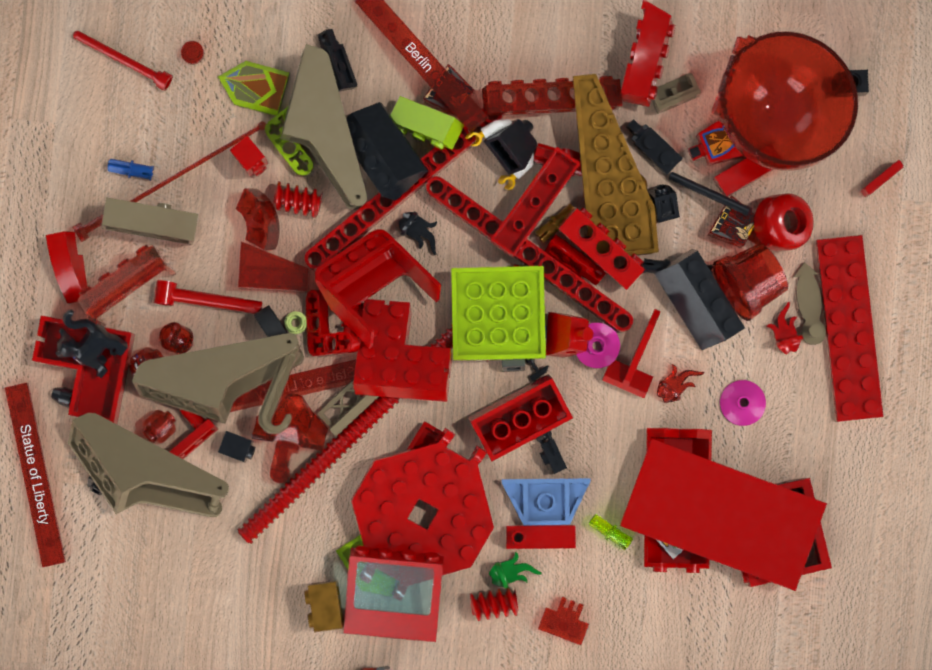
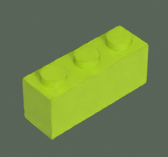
[391,96,464,150]

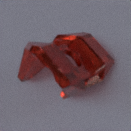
[251,393,328,451]

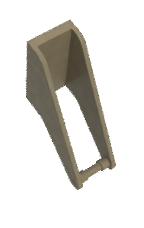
[280,44,367,210]
[67,413,229,517]

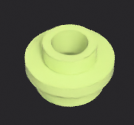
[284,311,307,334]

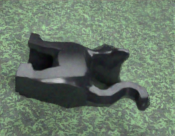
[55,310,128,378]

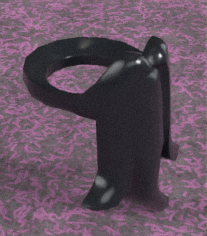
[398,211,437,255]

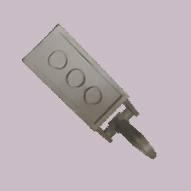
[132,333,304,434]

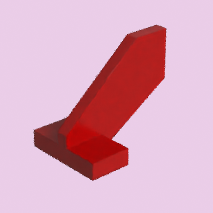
[602,309,661,398]

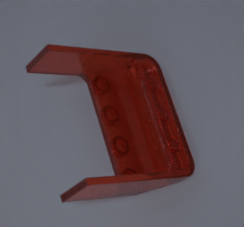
[78,244,177,326]

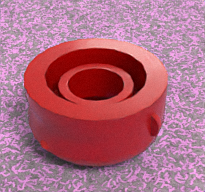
[754,193,814,252]

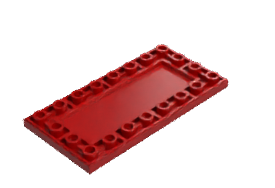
[620,439,827,591]

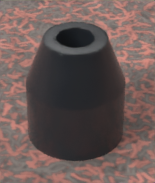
[51,387,73,407]

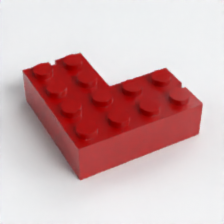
[353,299,452,402]
[32,315,135,424]

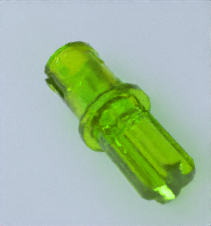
[589,514,633,550]

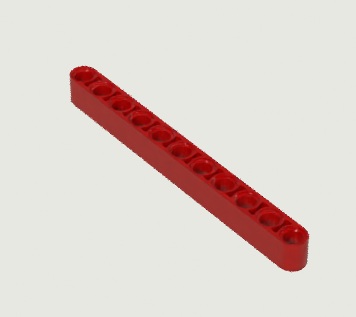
[304,103,503,271]
[426,176,633,333]

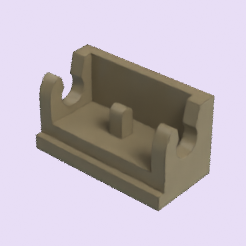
[651,73,701,114]

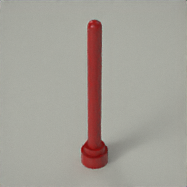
[73,31,173,91]

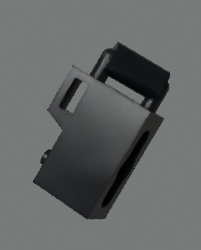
[536,431,567,474]

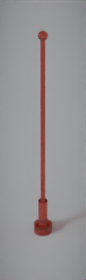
[72,121,266,242]

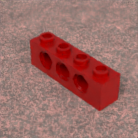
[557,206,645,290]

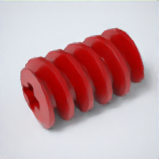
[273,181,323,218]
[469,588,519,621]

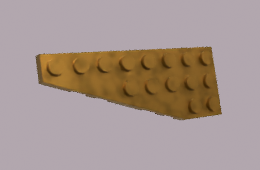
[573,74,659,259]

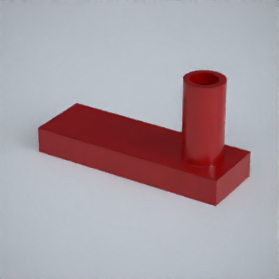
[169,410,219,459]
[506,525,576,549]

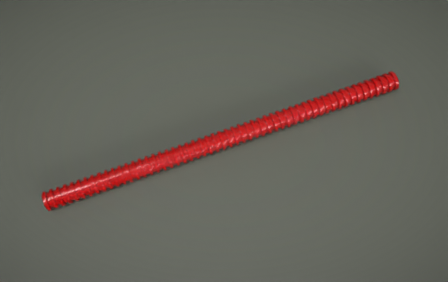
[237,264,520,544]

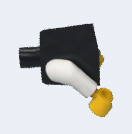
[465,119,537,190]

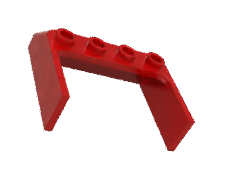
[315,229,441,348]

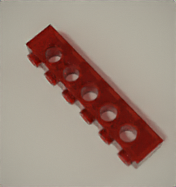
[482,76,623,116]

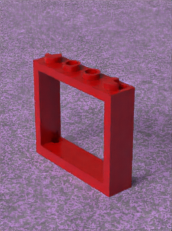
[741,478,832,587]

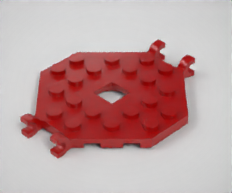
[351,428,494,601]

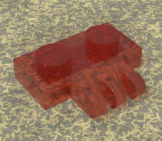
[538,596,589,645]

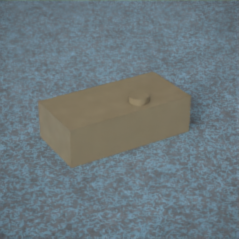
[102,197,199,245]

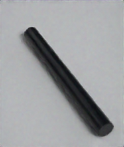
[669,172,752,216]

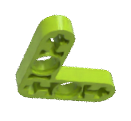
[265,107,314,177]

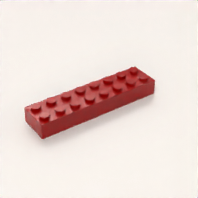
[490,147,581,258]

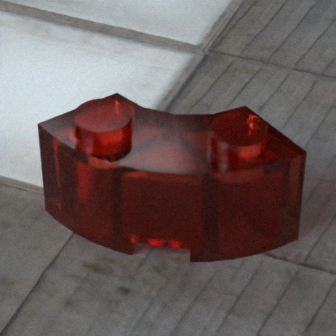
[236,188,280,250]

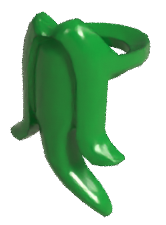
[489,552,542,589]

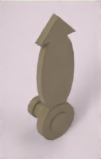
[793,262,826,345]

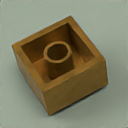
[304,581,344,633]

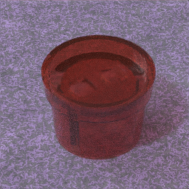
[713,243,788,321]

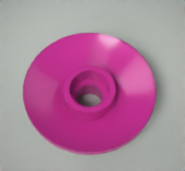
[576,323,620,368]
[720,380,766,426]

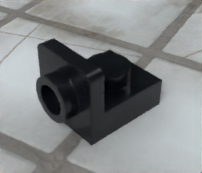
[648,184,680,223]

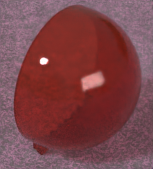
[711,31,858,171]

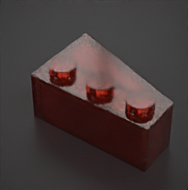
[238,241,310,293]

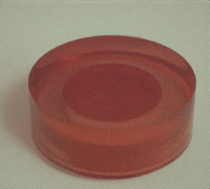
[181,41,204,65]

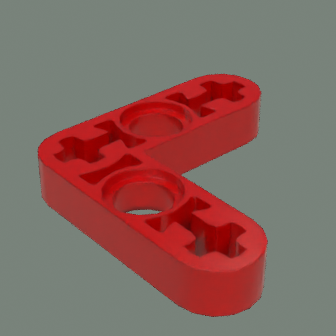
[306,290,361,356]

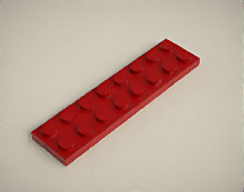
[816,235,884,422]

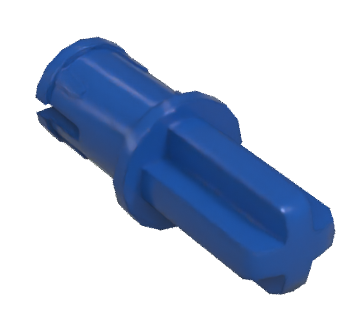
[107,159,154,181]

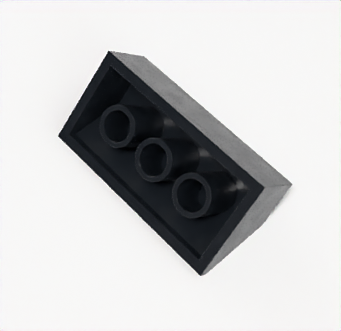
[346,102,428,201]
[654,249,745,350]

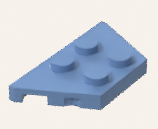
[502,478,591,525]

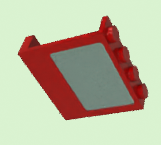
[343,546,444,642]

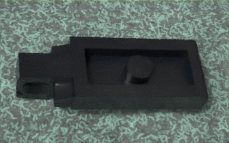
[318,29,358,92]
[626,119,683,175]

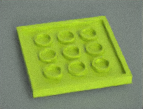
[451,266,546,361]

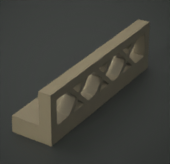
[317,379,379,436]

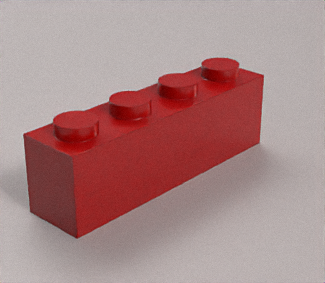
[621,0,676,107]

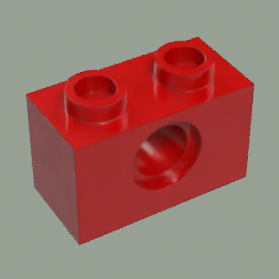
[230,135,268,177]

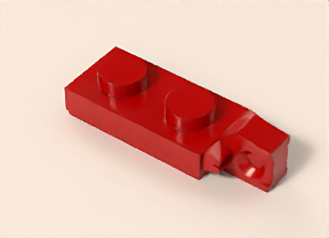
[544,235,606,286]

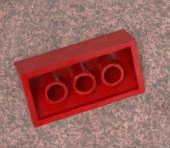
[468,374,573,461]

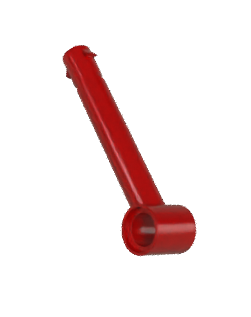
[153,280,263,314]

